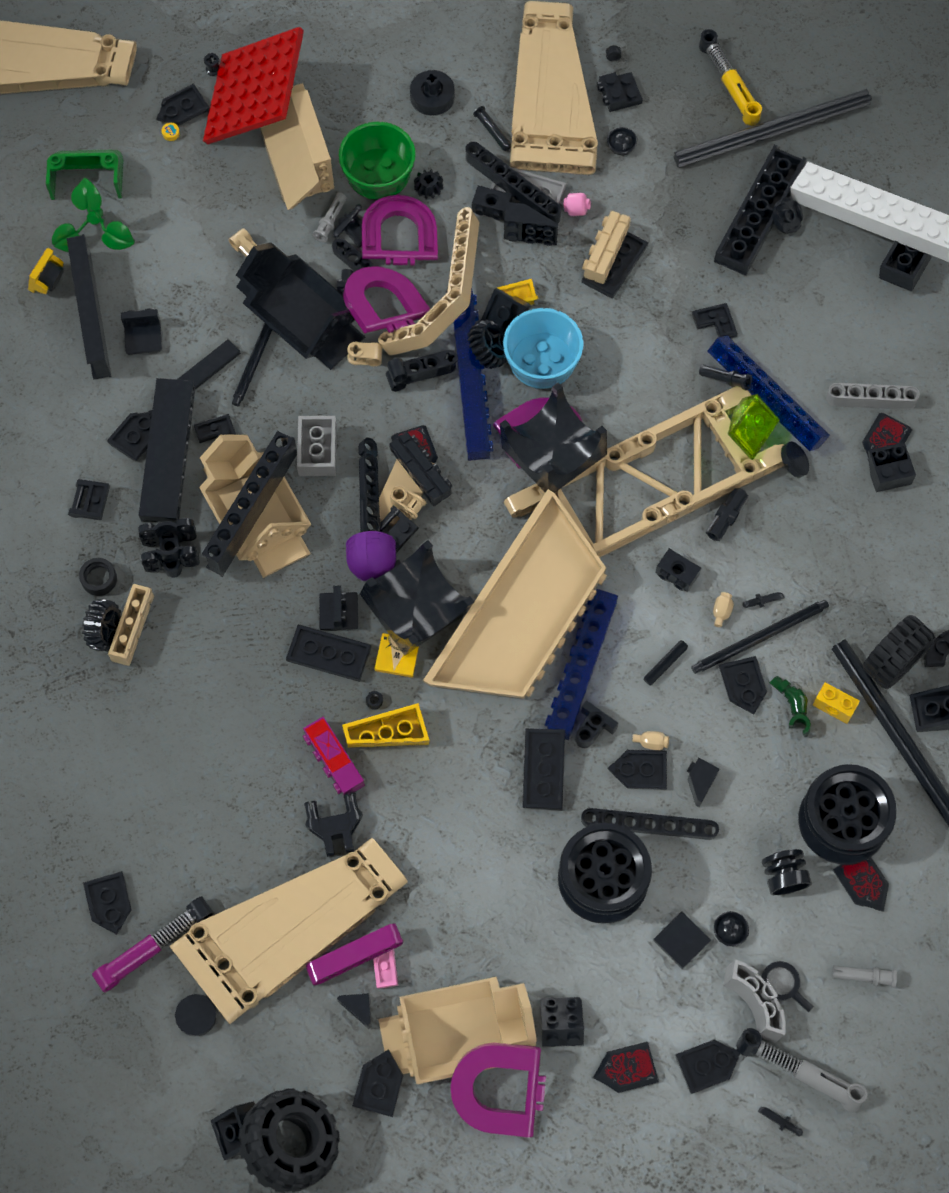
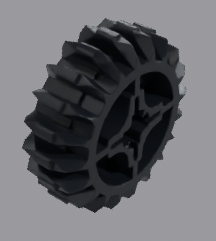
[467,319,507,369]
[82,599,121,651]

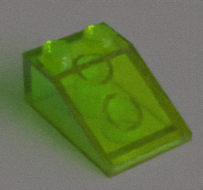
[728,394,780,460]

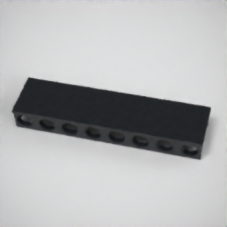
[714,144,807,276]
[66,234,112,380]
[138,378,195,523]
[202,431,297,577]

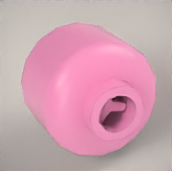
[564,193,591,216]

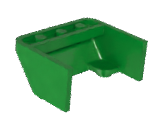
[46,150,123,200]

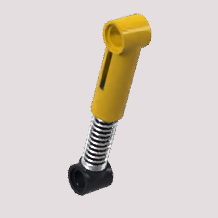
[699,29,762,126]

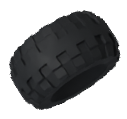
[239,1088,340,1193]

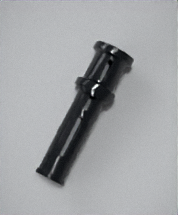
[699,364,753,391]

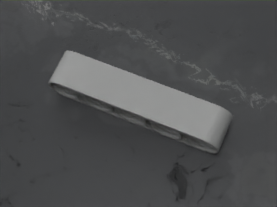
[826,383,920,409]

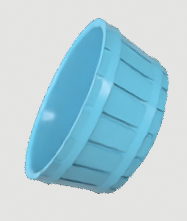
[503,308,584,389]

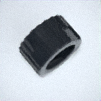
[606,45,621,61]
[366,691,383,710]

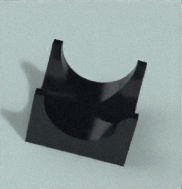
[500,383,607,493]
[360,540,474,656]

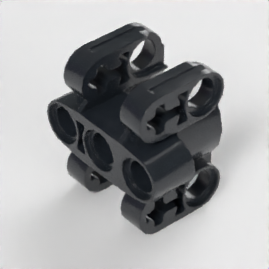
[138,518,200,578]

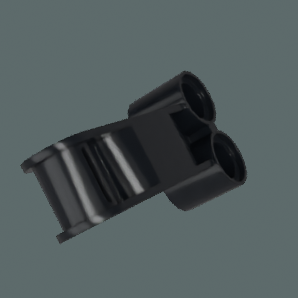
[385,350,458,392]

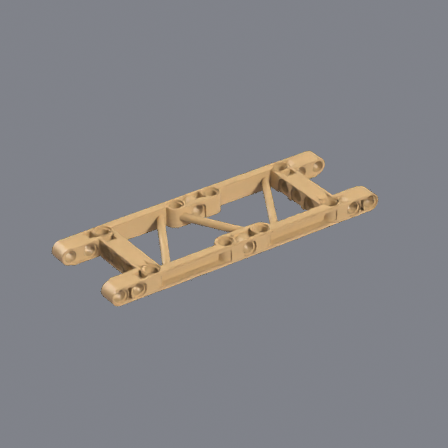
[504,386,787,558]

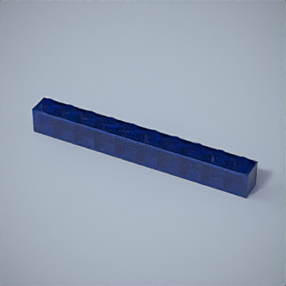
[453,289,493,461]

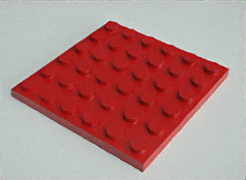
[203,27,304,145]

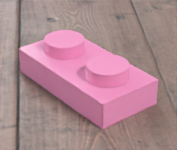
[373,949,398,989]

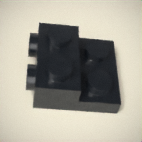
[597,72,643,112]
[480,288,531,334]

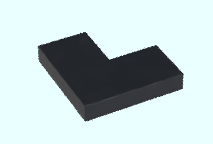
[692,303,738,341]
[194,414,236,443]

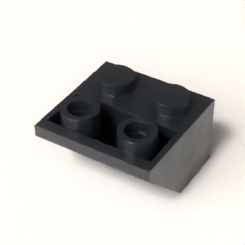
[868,442,916,492]

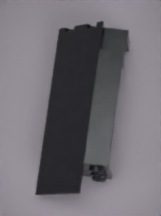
[236,242,366,370]

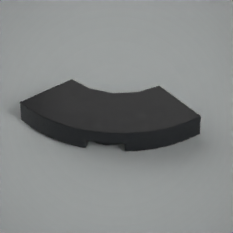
[925,630,949,667]

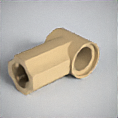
[229,228,257,257]

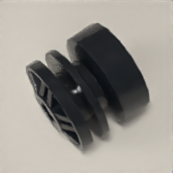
[761,849,812,896]

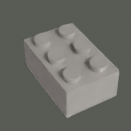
[297,416,337,476]

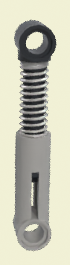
[736,1028,868,1112]

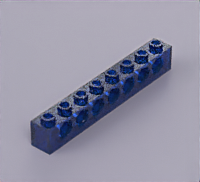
[707,335,830,452]
[544,589,618,740]

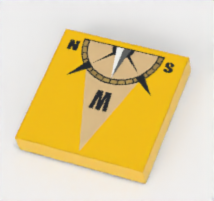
[375,633,419,678]

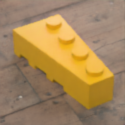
[342,703,430,748]

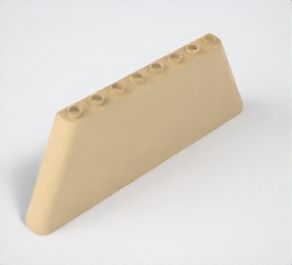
[423,489,607,699]

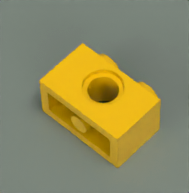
[812,682,860,724]

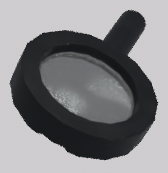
[761,961,814,1013]

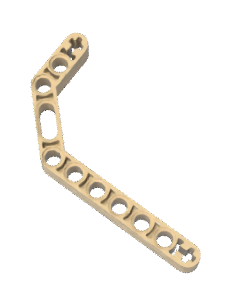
[378,207,479,355]

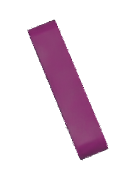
[305,923,404,986]

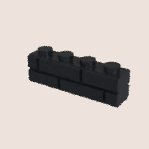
[389,432,452,506]

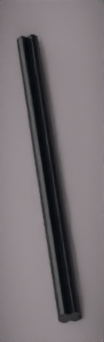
[673,89,872,168]
[832,639,949,826]

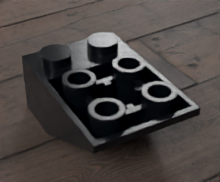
[504,202,558,246]

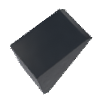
[337,993,371,1029]

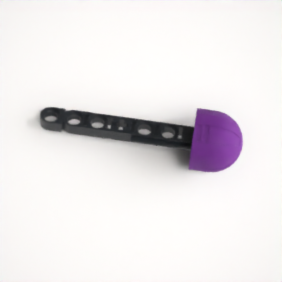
[346,437,396,581]

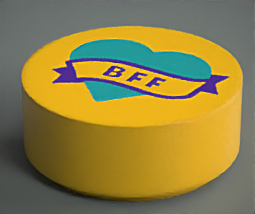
[162,123,180,141]

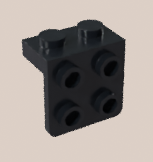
[121,308,162,355]
[540,997,584,1047]

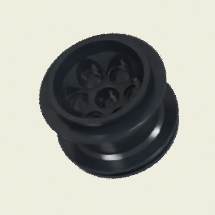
[798,764,896,865]
[558,823,652,924]

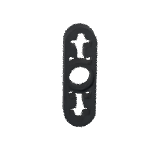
[332,238,374,272]

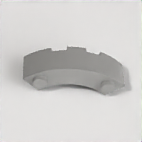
[723,959,786,1043]

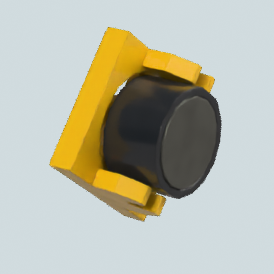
[28,248,64,294]

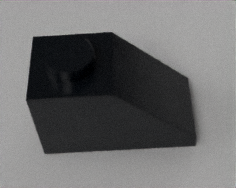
[687,757,719,807]

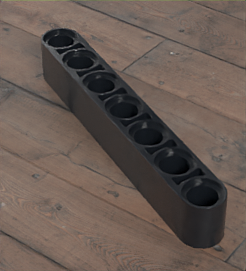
[465,142,562,224]

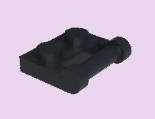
[68,479,110,520]
[371,505,419,553]

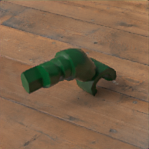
[769,676,811,737]

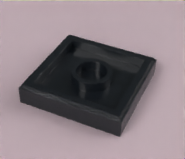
[653,911,711,970]

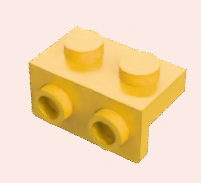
[497,279,538,305]

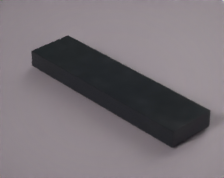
[178,339,241,390]

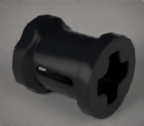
[204,53,220,76]

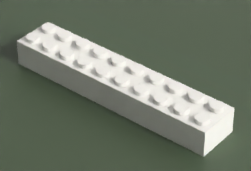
[791,162,949,262]

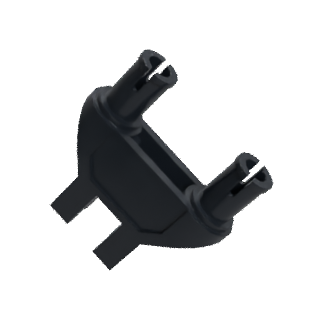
[304,793,363,857]

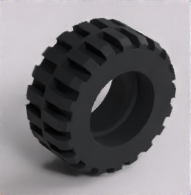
[863,615,936,689]

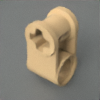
[347,342,382,366]
[390,486,427,519]

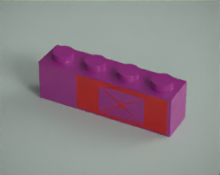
[302,716,365,795]

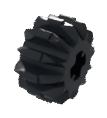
[414,168,444,199]

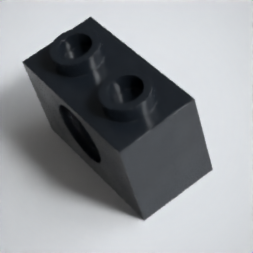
[472,185,512,221]
[655,548,701,592]

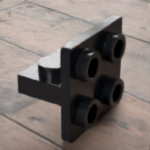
[319,585,358,630]

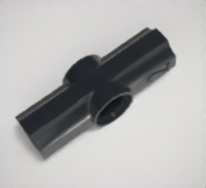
[706,488,749,541]

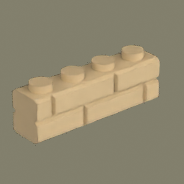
[582,211,631,284]
[108,584,154,666]

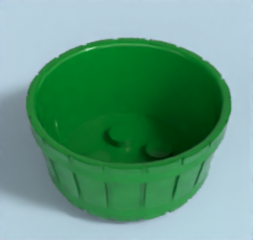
[339,122,415,200]

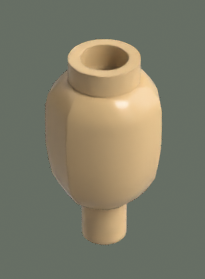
[713,592,734,627]
[633,731,669,750]

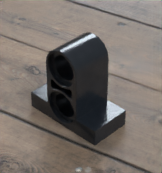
[575,700,618,748]

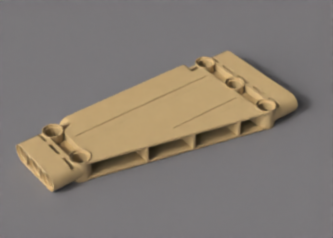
[510,1,598,175]
[0,21,137,94]
[170,838,408,1024]

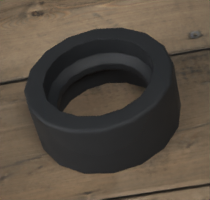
[79,557,117,596]

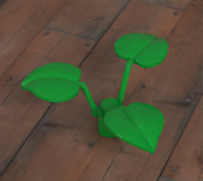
[52,178,135,252]

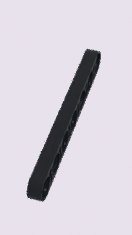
[581,808,719,840]

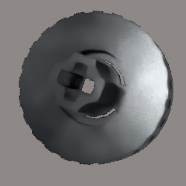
[410,70,455,116]

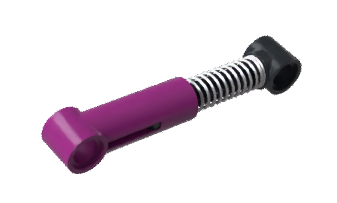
[92,896,214,992]

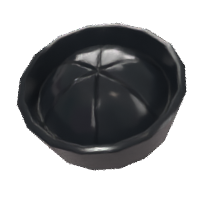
[607,127,637,156]
[713,911,749,947]

